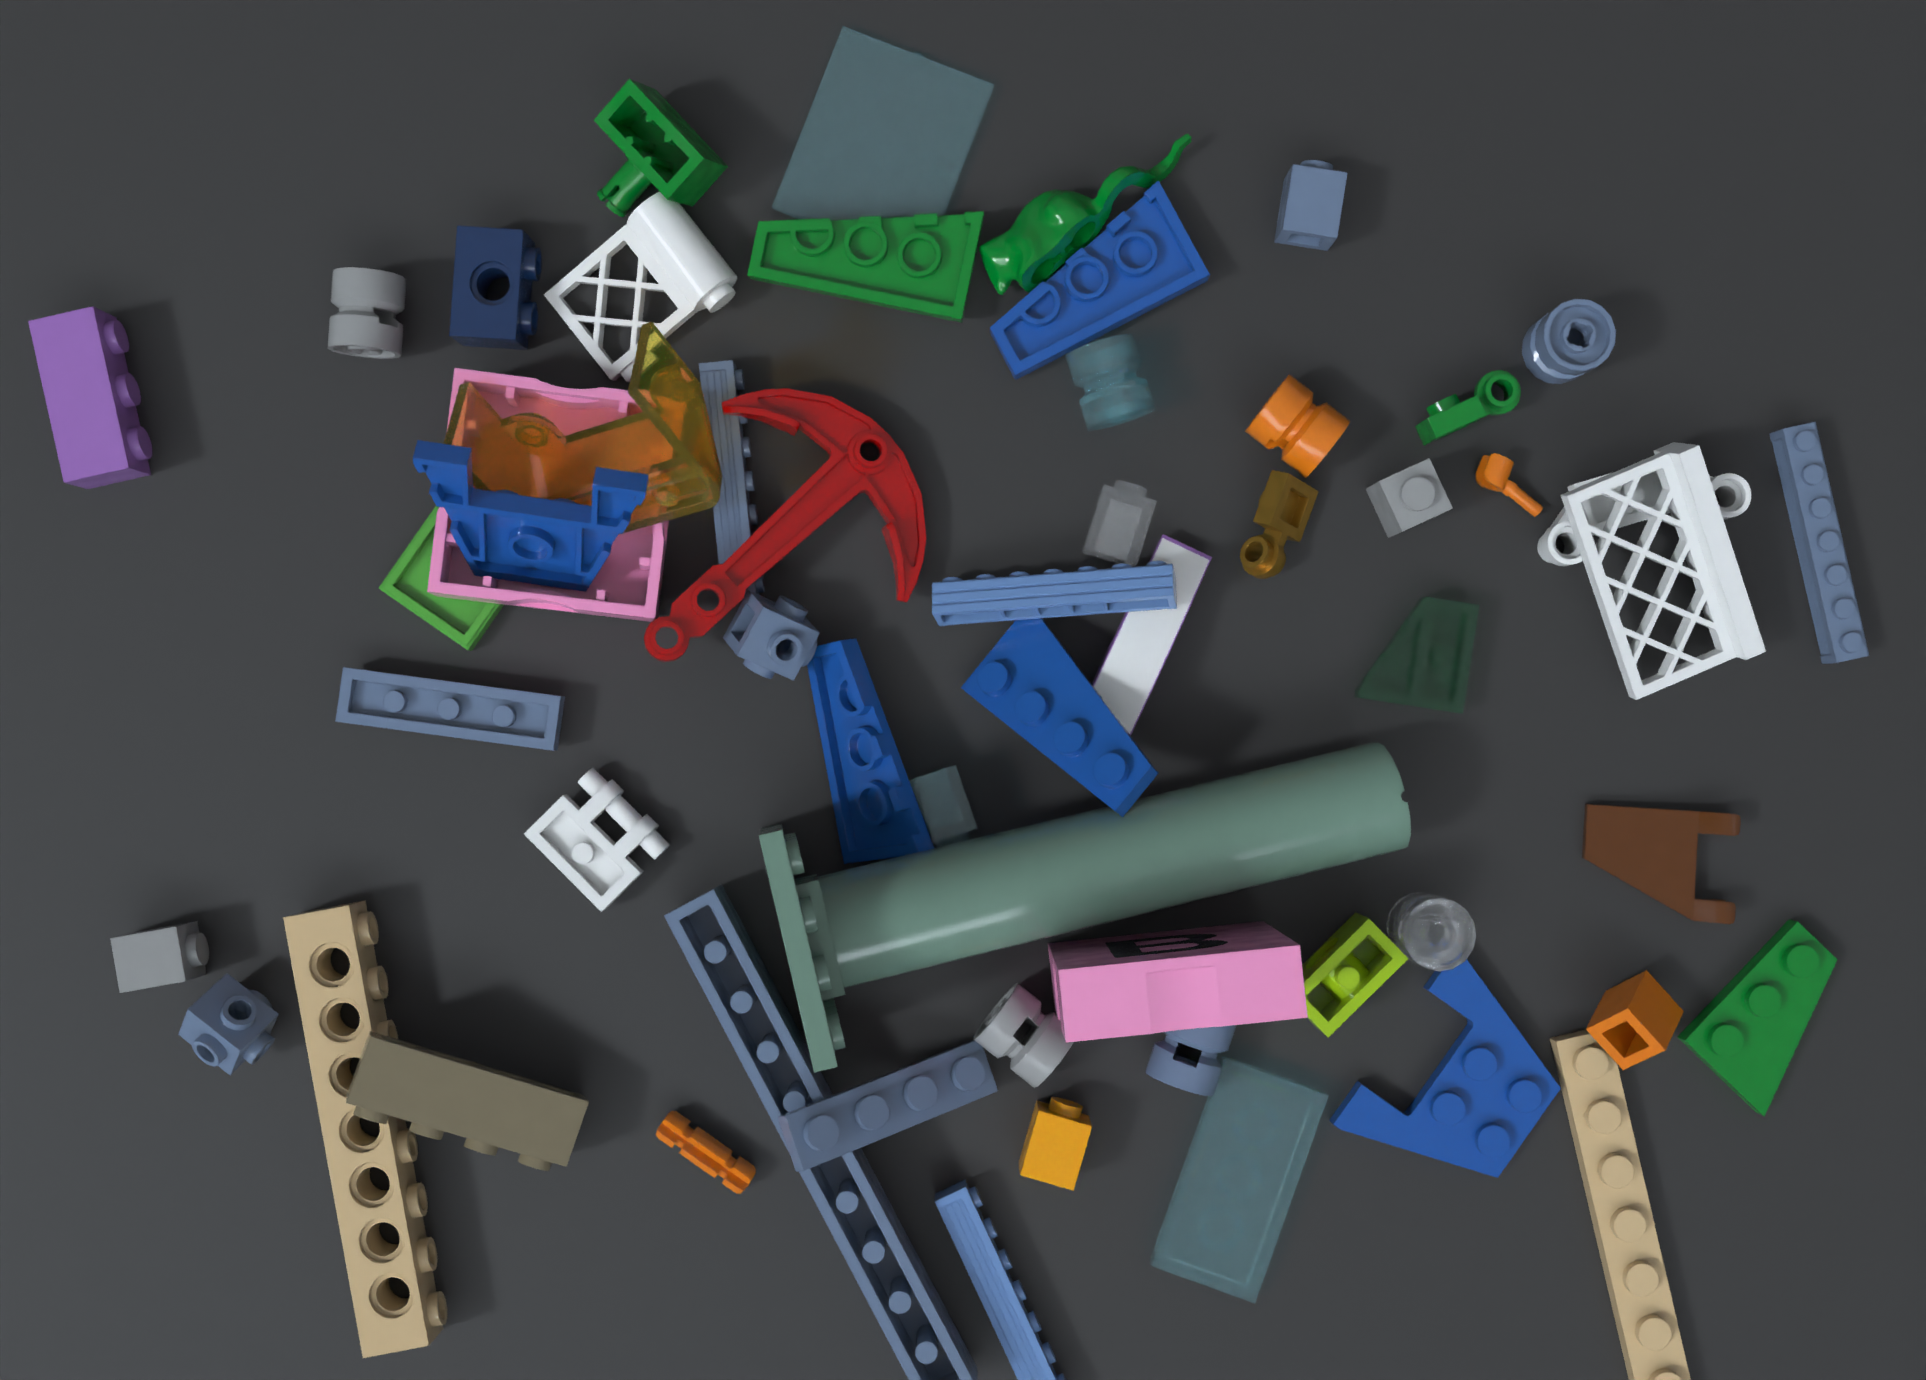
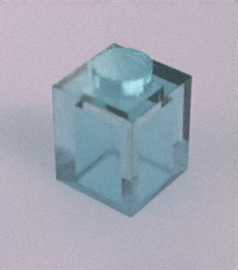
[909,764,977,847]

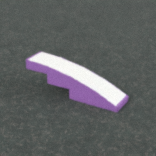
[1092,534,1212,735]

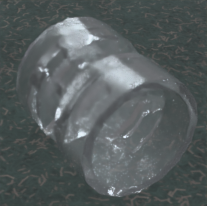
[1387,891,1476,971]

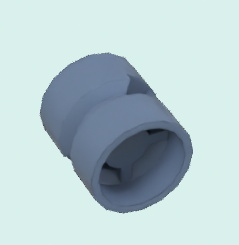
[1522,299,1616,384]
[1145,1025,1237,1097]

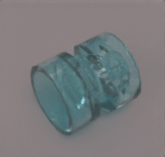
[1065,334,1156,431]

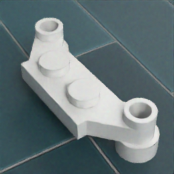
[1537,470,1751,566]

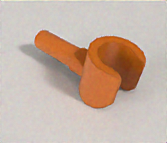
[1475,453,1543,517]

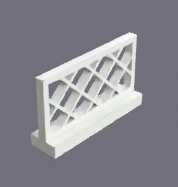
[1561,442,1766,700]

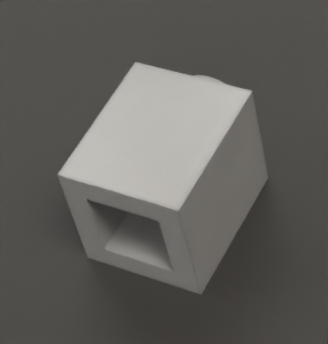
[1366,458,1453,538]
[110,921,209,993]

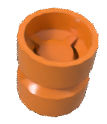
[1245,374,1350,478]

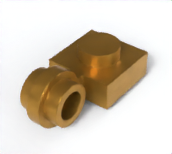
[1240,470,1319,579]

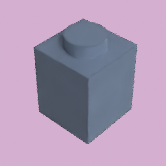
[1274,160,1347,251]

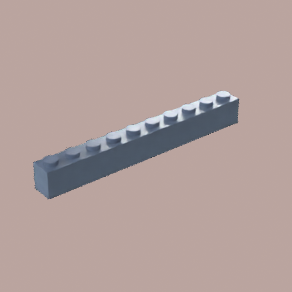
[664,884,978,1380]

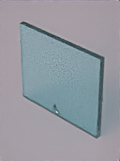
[772,26,994,220]

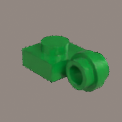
[1415,370,1521,446]

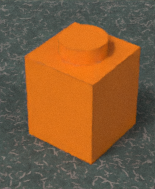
[1586,970,1684,1070]

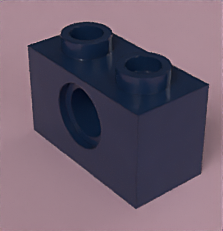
[449,225,542,350]

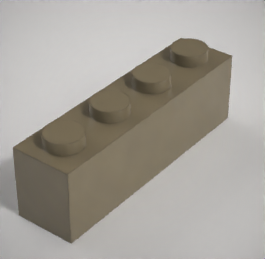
[346,1031,589,1171]

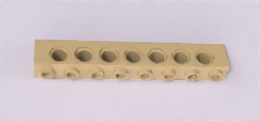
[283,900,447,1358]

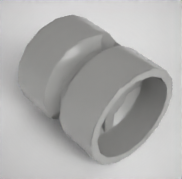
[327,267,406,359]
[974,983,1074,1088]

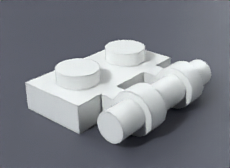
[524,768,670,912]

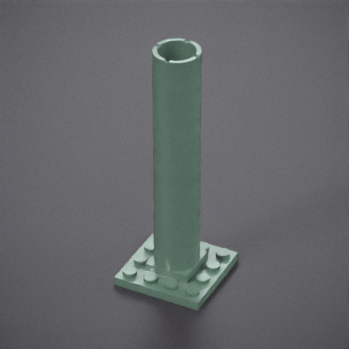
[759,743,1411,1073]

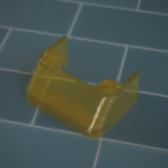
[443,322,723,535]

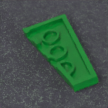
[747,211,985,323]

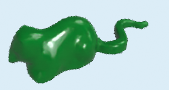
[979,134,1191,295]

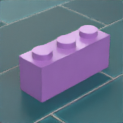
[28,306,152,489]

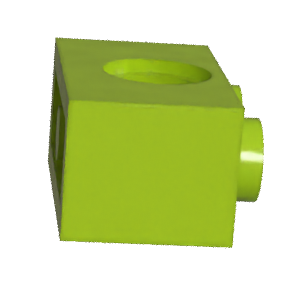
[1302,912,1409,1038]

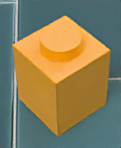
[1019,1097,1092,1191]

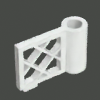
[544,192,738,382]

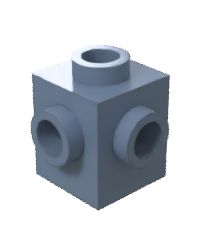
[723,590,820,681]
[178,973,279,1075]

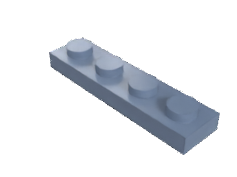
[335,667,565,751]
[778,1040,998,1172]

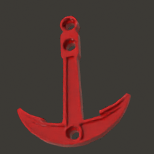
[644,388,927,662]

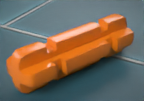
[656,1111,756,1194]

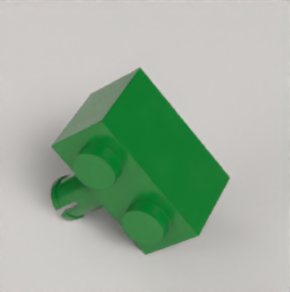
[594,78,728,217]

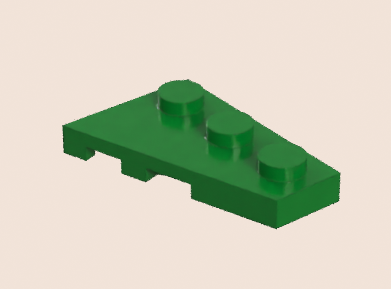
[1677,920,1838,1117]

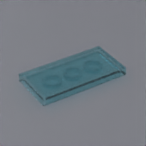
[1150,1056,1329,1303]

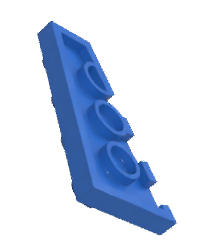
[990,180,1210,380]
[961,618,1158,817]
[807,638,934,864]

